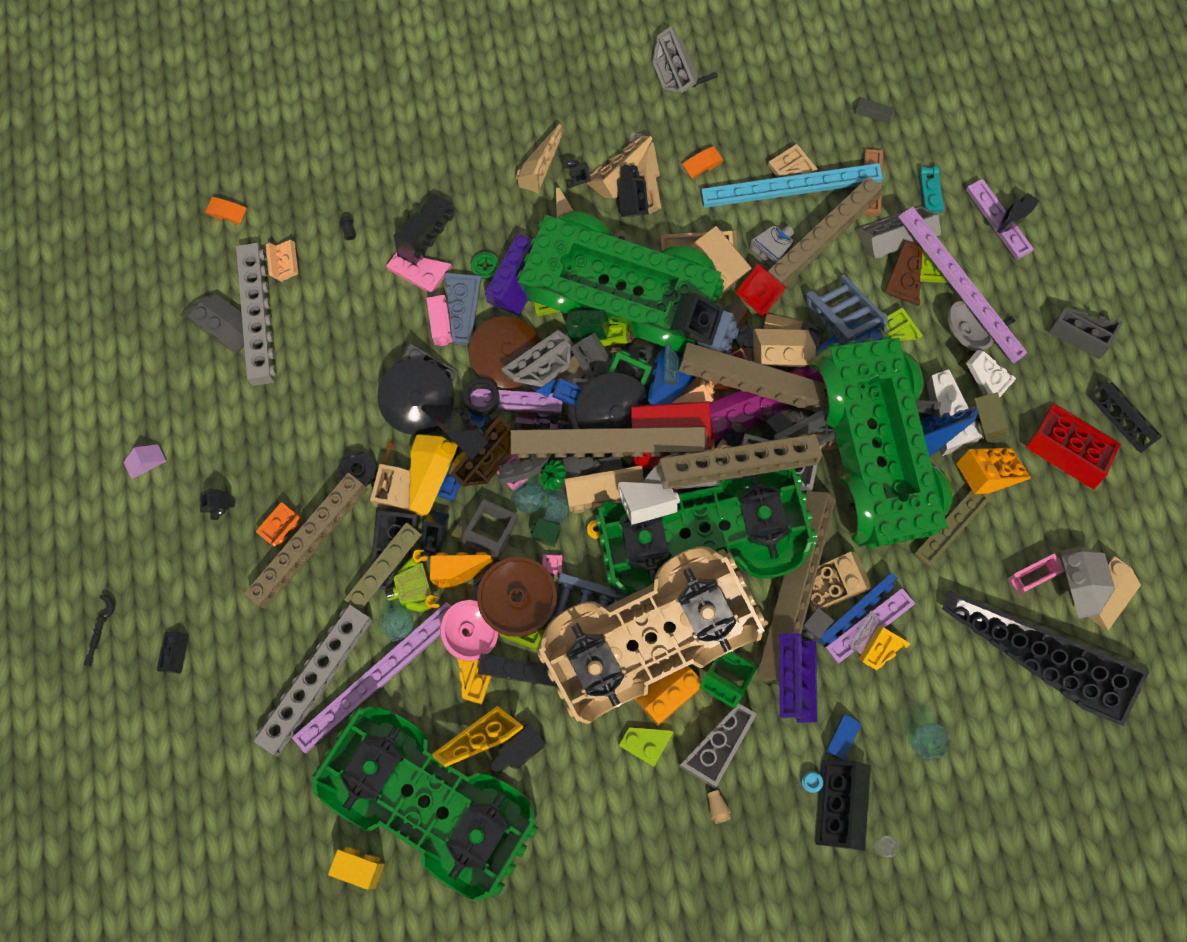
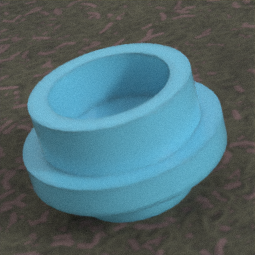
[802,771,823,793]

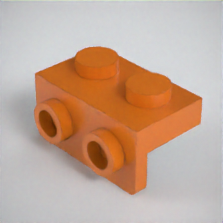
[255,502,300,547]

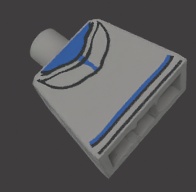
[750,226,794,268]

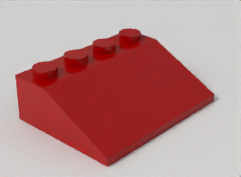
[631,401,715,469]
[1026,403,1121,490]

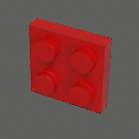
[736,264,787,316]

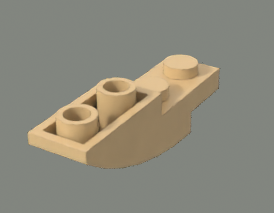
[637,142,661,215]

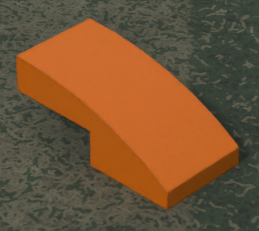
[682,146,724,179]
[205,197,247,226]

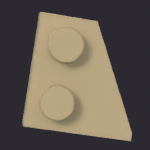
[768,144,817,178]

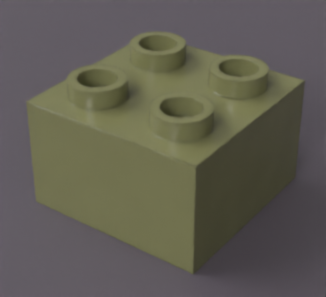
[972,392,1011,444]

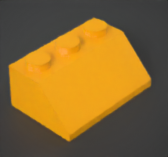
[634,666,702,727]

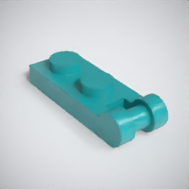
[919,165,944,213]

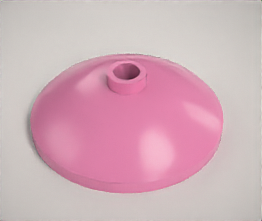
[440,600,498,661]

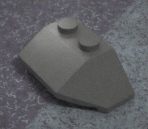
[180,294,244,355]

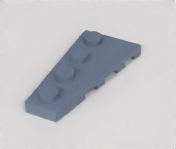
[445,273,482,346]

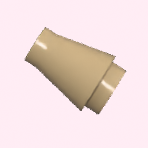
[707,790,731,824]

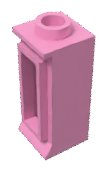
[427,295,452,346]
[1008,553,1065,596]

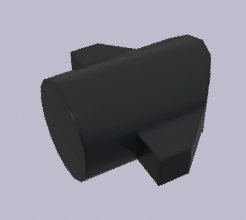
[724,422,747,447]

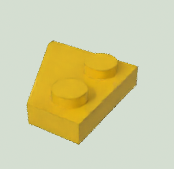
[858,625,910,670]

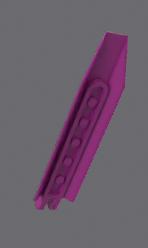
[710,367,824,442]

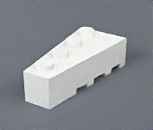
[927,369,982,456]

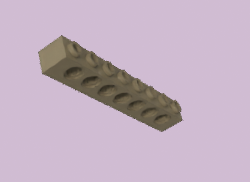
[658,434,822,490]
[244,472,368,609]

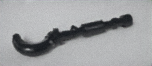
[83,595,115,666]

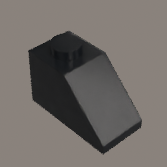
[420,510,450,556]

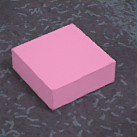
[542,554,562,575]

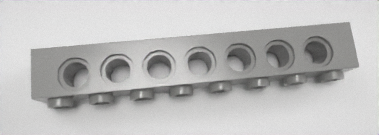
[236,243,276,386]
[254,605,372,757]

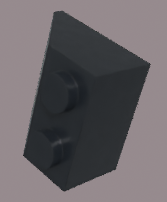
[670,293,724,345]

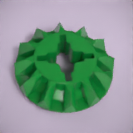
[471,252,500,280]
[540,460,566,491]

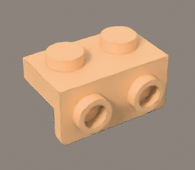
[266,240,298,282]

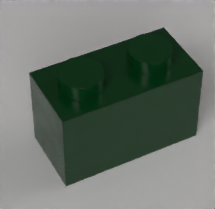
[565,310,610,340]

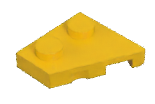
[457,658,492,705]

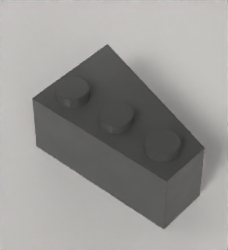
[1049,307,1123,360]

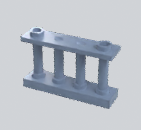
[806,274,888,345]
[549,573,627,622]

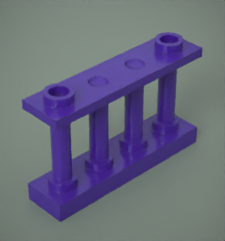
[779,633,818,723]

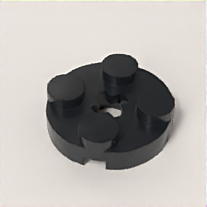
[534,412,572,430]
[338,450,377,487]

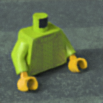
[385,550,439,612]

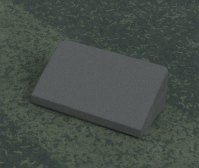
[855,98,894,124]

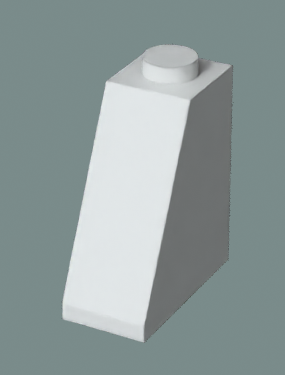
[618,482,680,525]

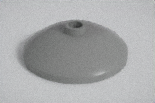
[948,301,994,351]

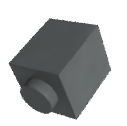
[802,608,834,642]

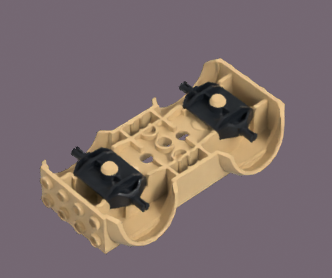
[538,546,766,724]

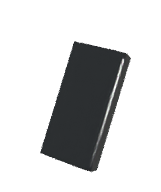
[157,632,189,674]

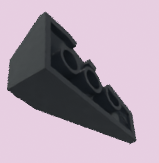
[756,405,815,441]
[371,509,417,590]

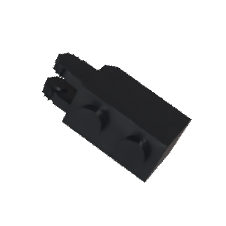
[618,164,649,217]
[490,724,546,773]

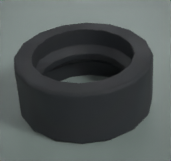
[463,378,500,416]

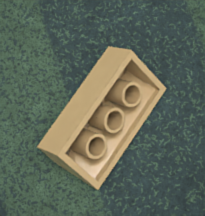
[564,466,644,513]

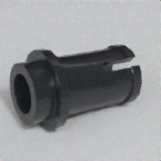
[339,216,356,241]

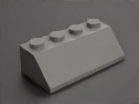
[856,206,941,259]

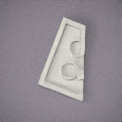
[966,350,1016,397]

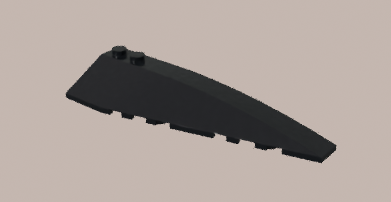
[942,591,1149,726]

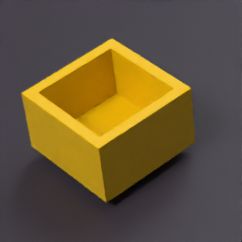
[328,847,385,890]

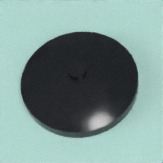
[377,359,454,435]
[575,372,651,429]

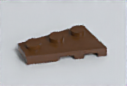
[884,241,923,306]

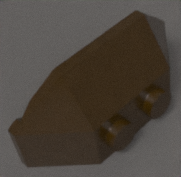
[449,415,513,486]

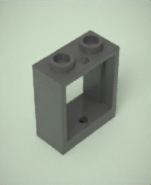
[462,499,518,560]

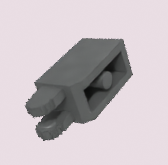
[544,454,601,490]

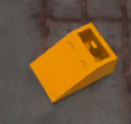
[956,448,1031,494]
[430,552,494,588]

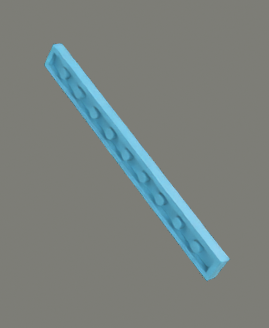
[701,163,883,208]

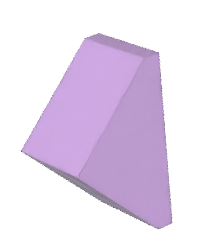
[123,445,167,479]

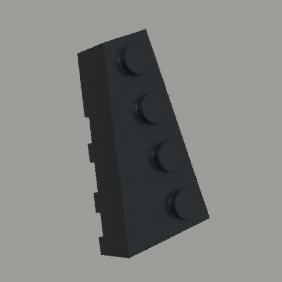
[393,194,455,265]

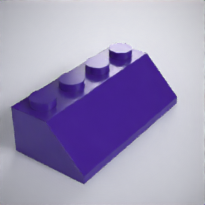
[485,233,533,316]

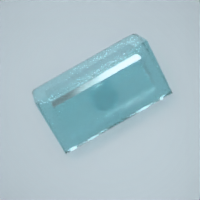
[663,343,678,385]

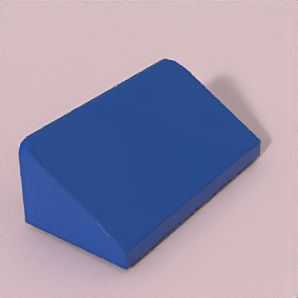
[525,379,557,397]
[825,714,861,761]

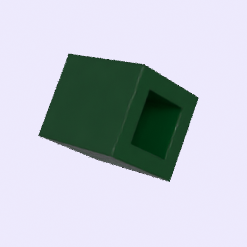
[530,518,561,547]

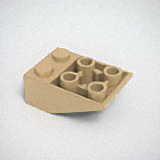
[370,464,434,515]
[809,552,873,612]

